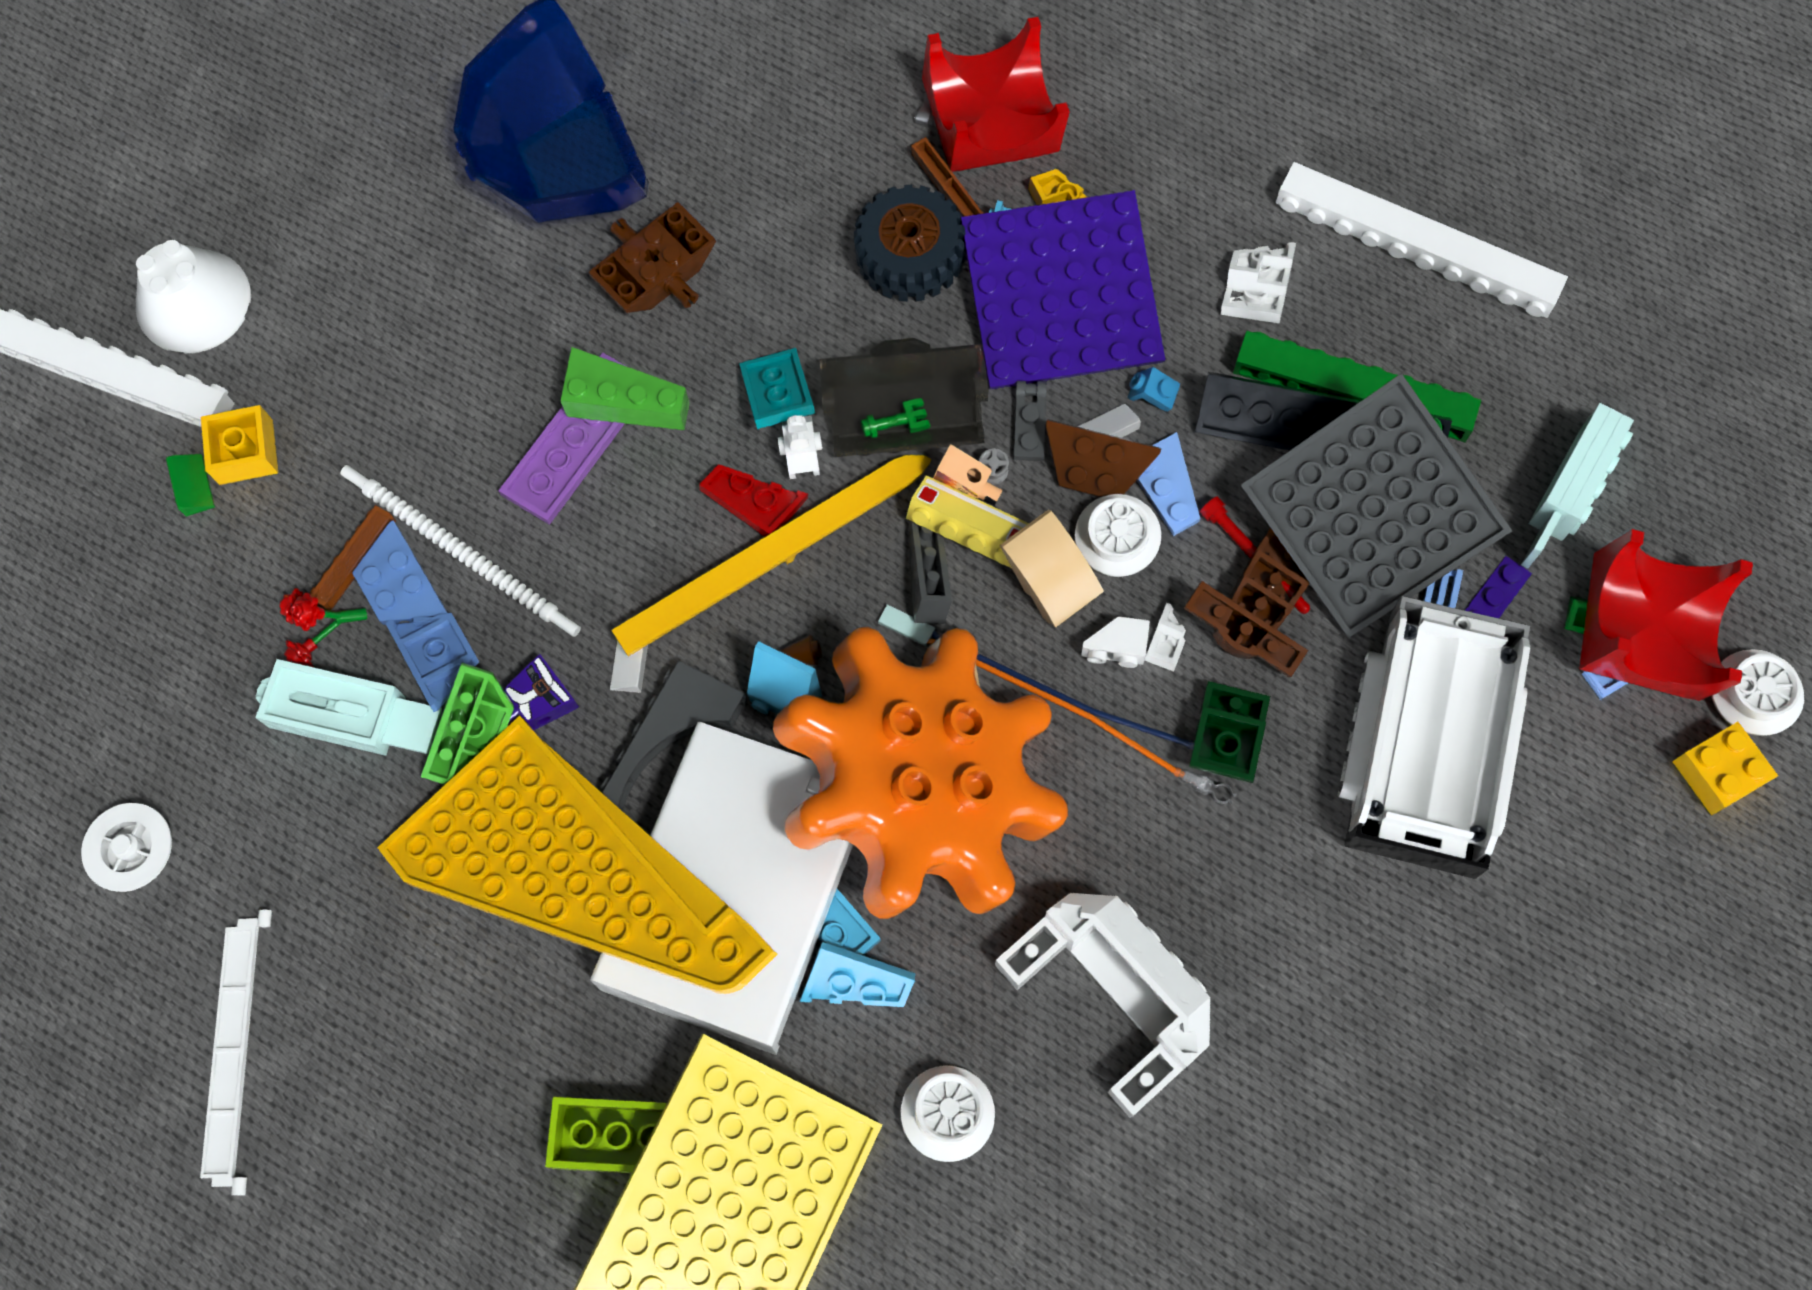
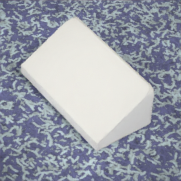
[1078,404,1141,438]
[610,641,648,693]

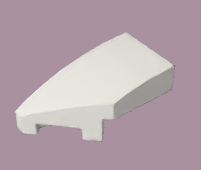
[1144,603,1186,671]

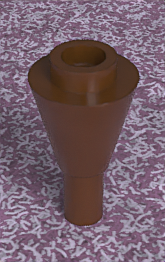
[780,635,822,665]

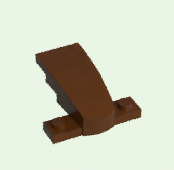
[1183,527,1310,677]

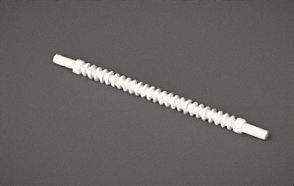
[340,465,581,637]

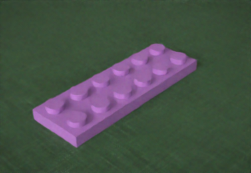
[498,353,625,525]

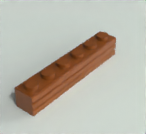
[911,137,984,217]
[310,505,396,611]

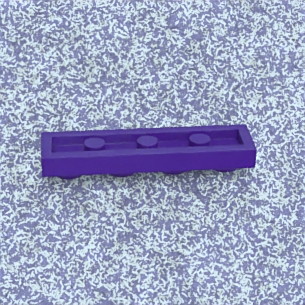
[1465,556,1532,619]

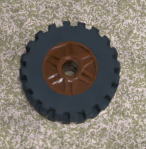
[854,184,965,302]

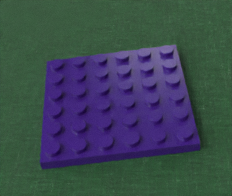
[961,190,1166,390]

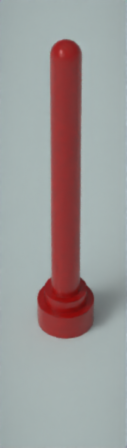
[1199,496,1310,614]

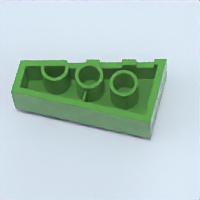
[561,347,690,430]

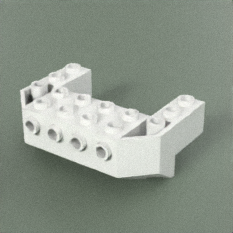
[995,893,1210,1118]

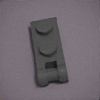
[1014,380,1047,461]

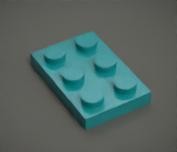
[739,348,815,429]

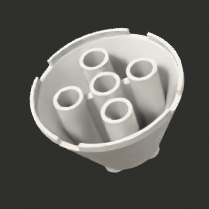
[136,240,251,354]

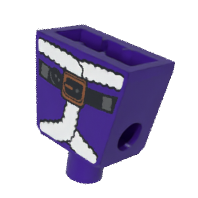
[504,654,579,730]

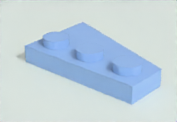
[1136,432,1200,536]

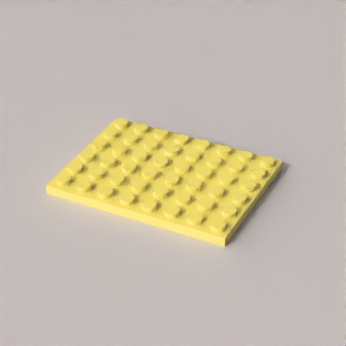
[574,1034,882,1290]

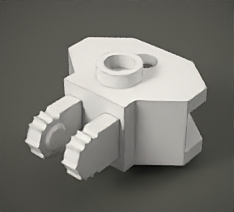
[778,415,822,479]

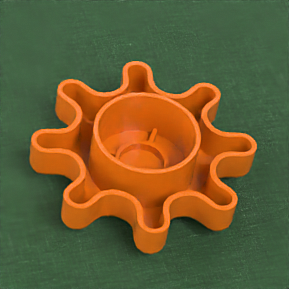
[773,627,1068,919]

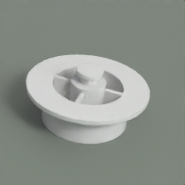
[1075,494,1161,577]
[1712,649,1804,736]
[81,803,172,892]
[901,1066,995,1162]

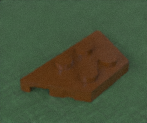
[1046,419,1162,497]

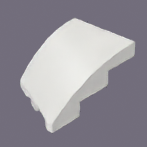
[1221,242,1296,324]

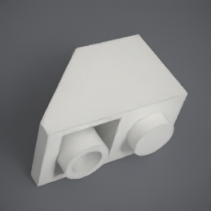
[1081,616,1150,668]

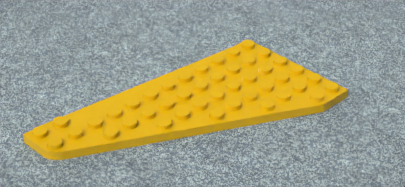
[377,716,778,994]

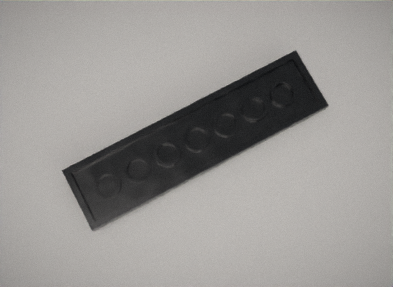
[1195,371,1452,450]

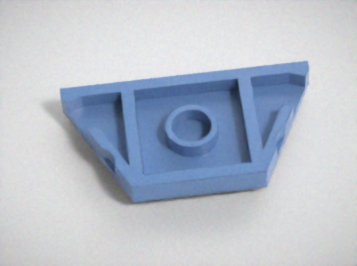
[352,520,448,625]
[385,613,479,712]

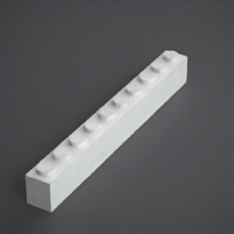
[1276,162,1568,318]
[0,308,235,427]

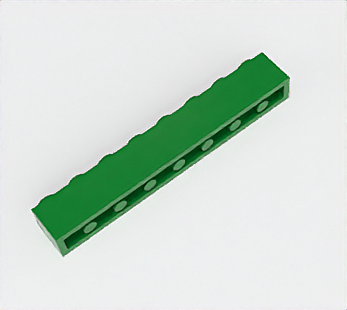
[1233,331,1481,443]

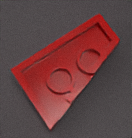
[699,464,808,537]

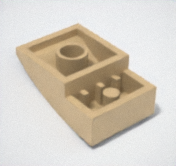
[1000,509,1104,627]

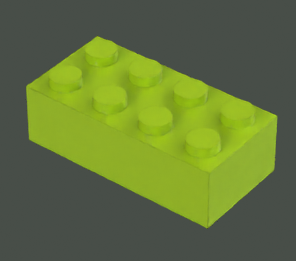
[545,1097,667,1173]

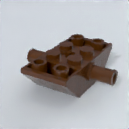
[588,202,716,313]

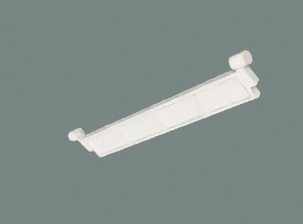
[200,910,272,1195]

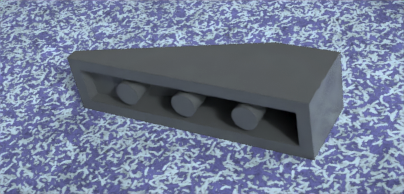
[909,520,952,624]

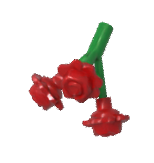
[280,588,367,667]

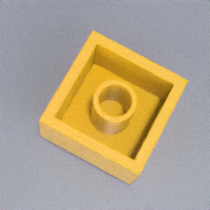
[201,405,278,485]
[1672,722,1778,816]

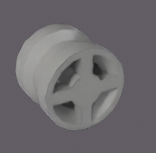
[979,448,1009,485]

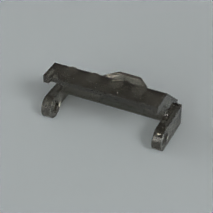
[820,338,988,457]

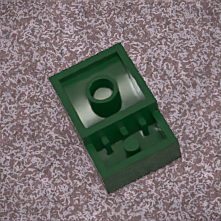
[1189,681,1271,783]

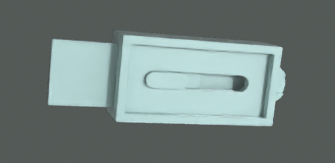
[1521,403,1634,569]
[255,659,443,756]

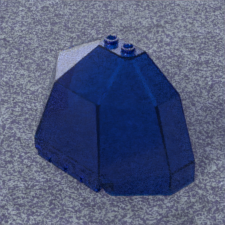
[453,0,649,223]

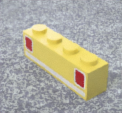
[906,475,1029,568]

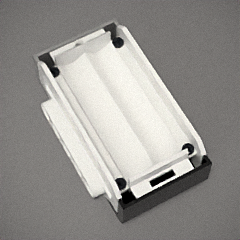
[1338,596,1530,879]

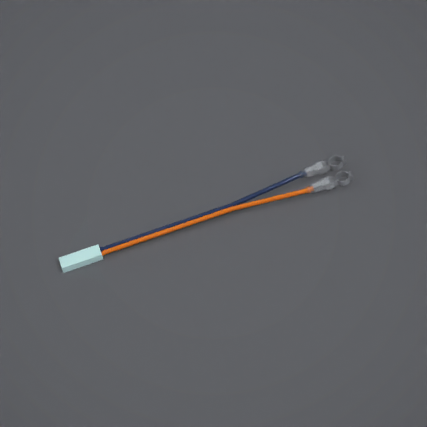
[878,605,1237,805]

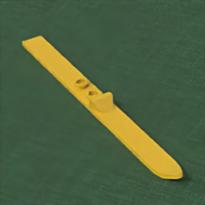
[611,455,931,657]

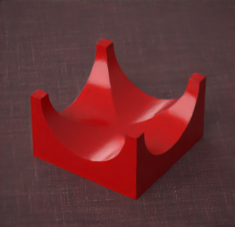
[922,17,1070,172]
[1579,529,1753,701]

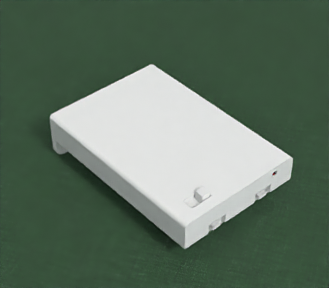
[590,722,853,1055]

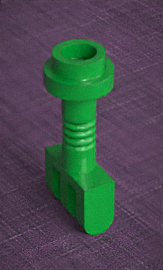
[861,398,931,439]

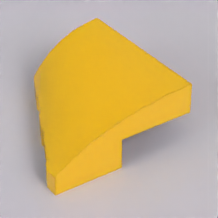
[1028,169,1087,205]

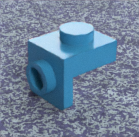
[1128,367,1180,411]

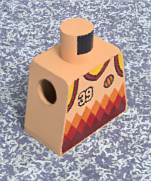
[933,444,1003,506]

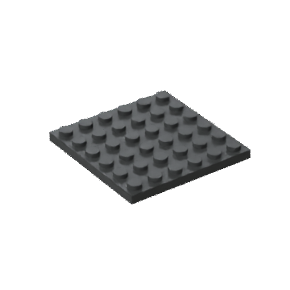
[1241,373,1512,638]

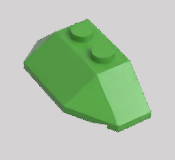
[421,663,514,785]

